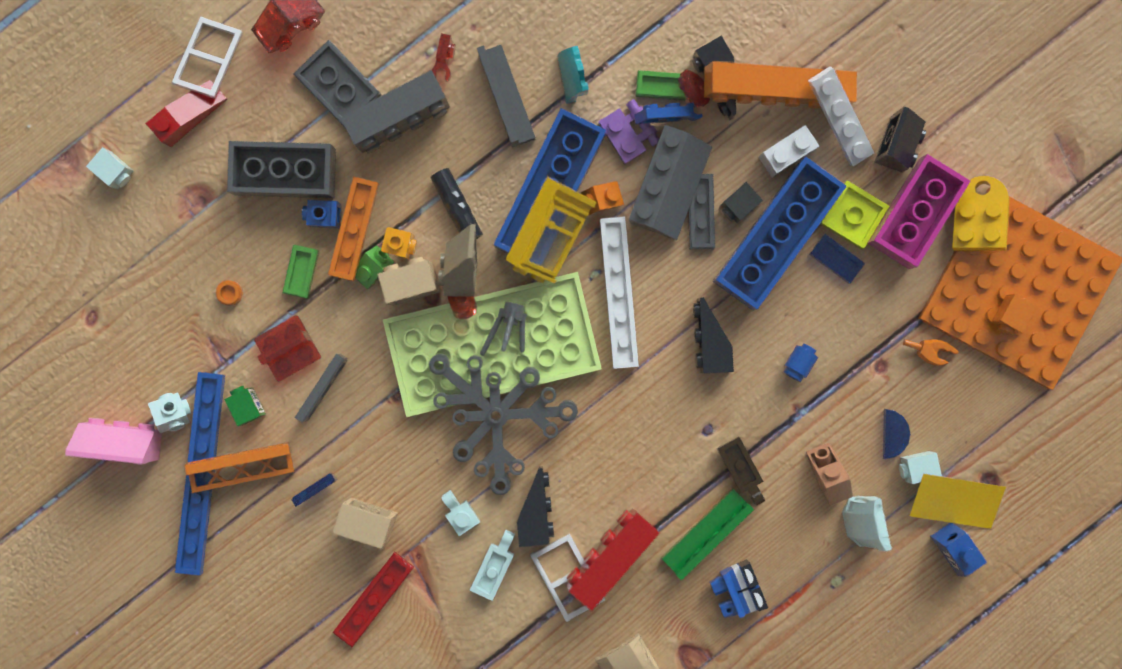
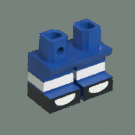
[709,559,768,618]

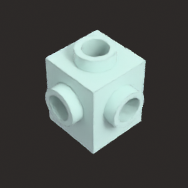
[148,393,191,433]

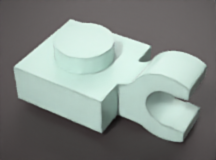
[441,490,480,536]

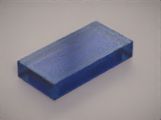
[809,234,865,284]

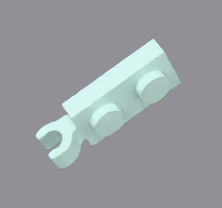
[470,530,515,601]

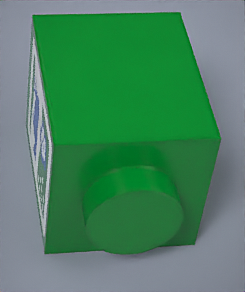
[224,386,266,427]

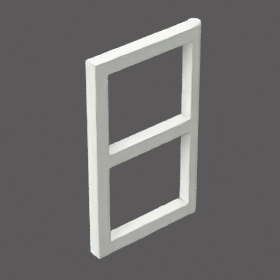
[172,17,242,98]
[530,533,605,622]

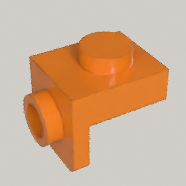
[581,181,624,216]

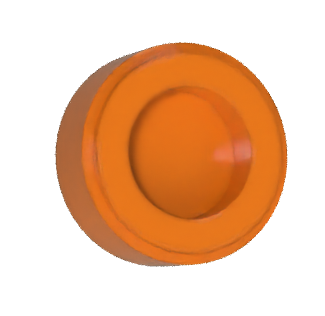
[216,280,243,306]

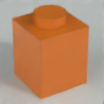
[992,294,1038,335]

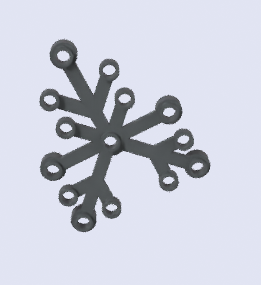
[429,354,578,495]

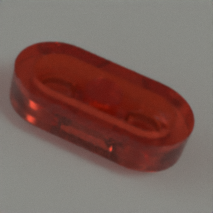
[447,296,477,319]

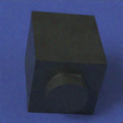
[721,182,763,223]

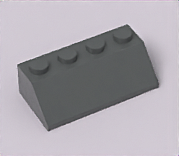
[629,125,712,241]

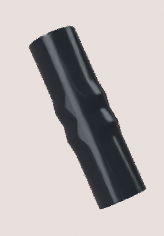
[430,168,483,240]

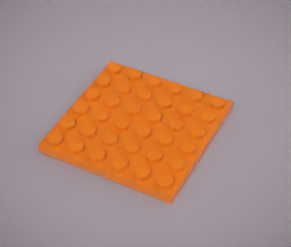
[918,187,1122,390]

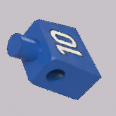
[930,523,987,577]

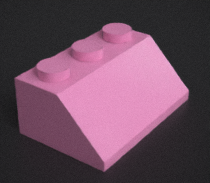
[65,418,162,464]

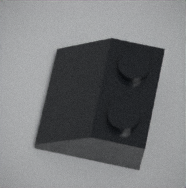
[874,106,926,173]

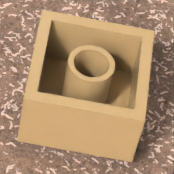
[378,257,441,306]
[333,498,398,551]

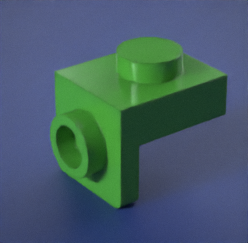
[355,246,394,290]

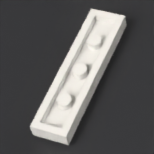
[808,67,874,166]

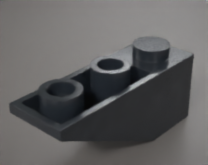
[692,35,736,120]
[693,297,734,373]
[517,466,554,547]

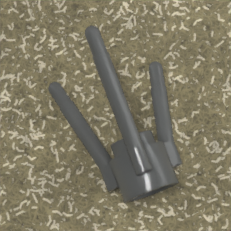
[480,302,527,356]

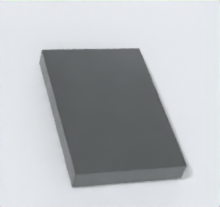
[293,40,382,129]

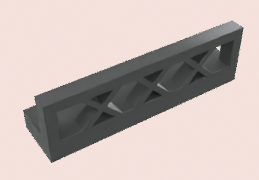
[477,45,536,148]

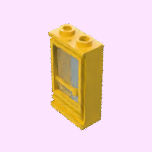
[505,177,597,284]

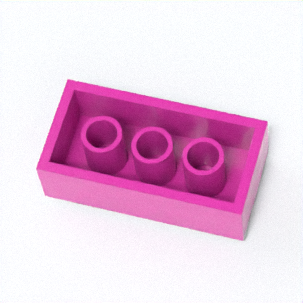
[867,154,970,269]

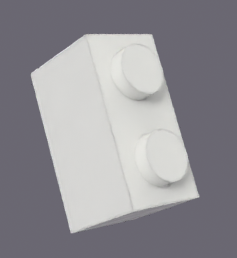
[759,125,819,177]

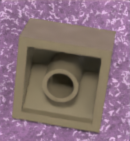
[438,224,477,297]

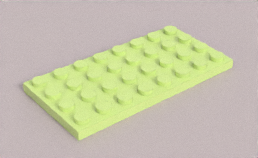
[383,272,602,417]

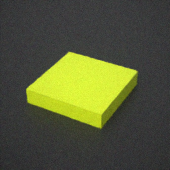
[820,180,890,249]

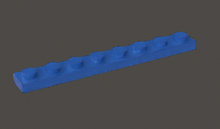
[175,372,225,576]

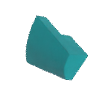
[557,46,589,104]

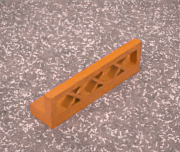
[328,176,379,281]
[184,442,294,493]

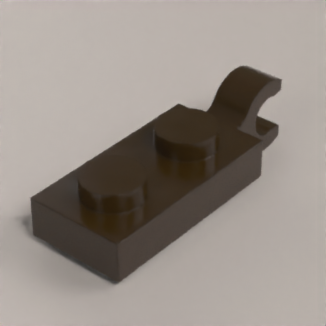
[716,437,765,506]

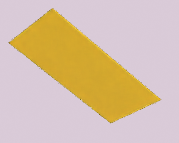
[909,474,1006,529]

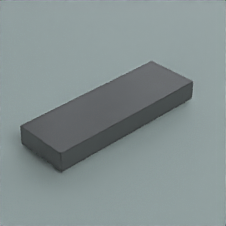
[689,174,715,250]
[294,354,348,422]

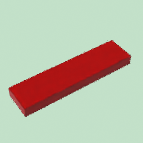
[332,552,414,648]

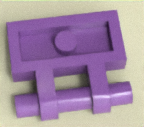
[598,99,659,165]

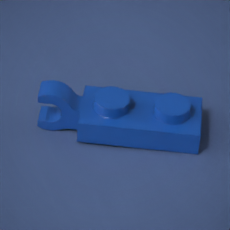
[634,100,703,124]

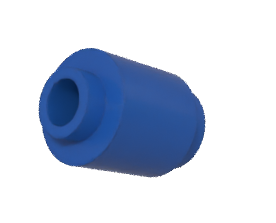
[783,343,818,382]

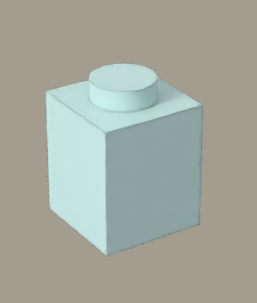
[86,147,133,190]
[899,451,942,484]

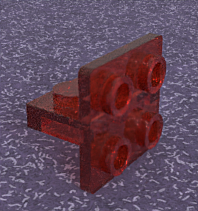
[254,315,321,382]

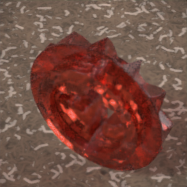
[678,70,710,107]

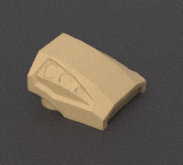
[595,633,660,669]

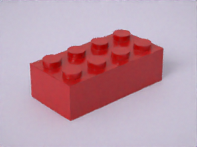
[566,508,660,612]

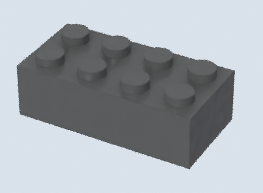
[340,70,450,153]
[227,141,336,198]

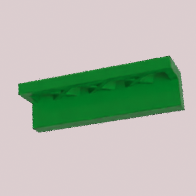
[661,488,754,581]

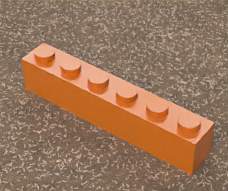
[704,61,857,108]

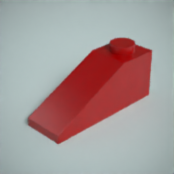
[145,80,227,147]

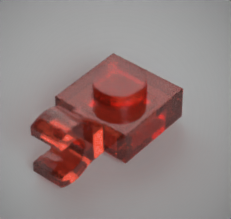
[432,33,456,82]

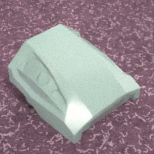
[842,496,892,551]

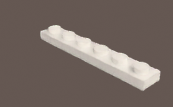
[600,217,639,369]

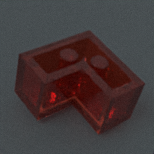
[251,0,325,54]

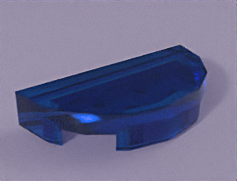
[883,409,911,459]
[291,473,337,507]

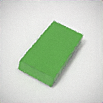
[636,70,688,101]
[282,244,319,299]

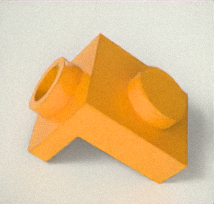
[381,227,417,260]

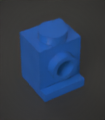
[302,200,341,229]

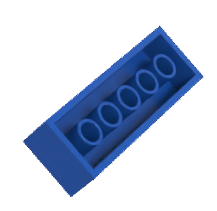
[493,108,607,266]
[712,156,847,311]

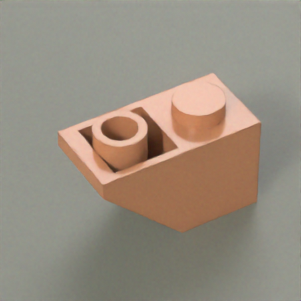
[806,443,853,506]

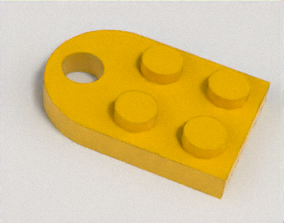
[952,176,1009,251]

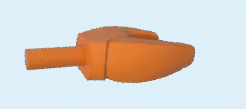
[903,339,959,366]

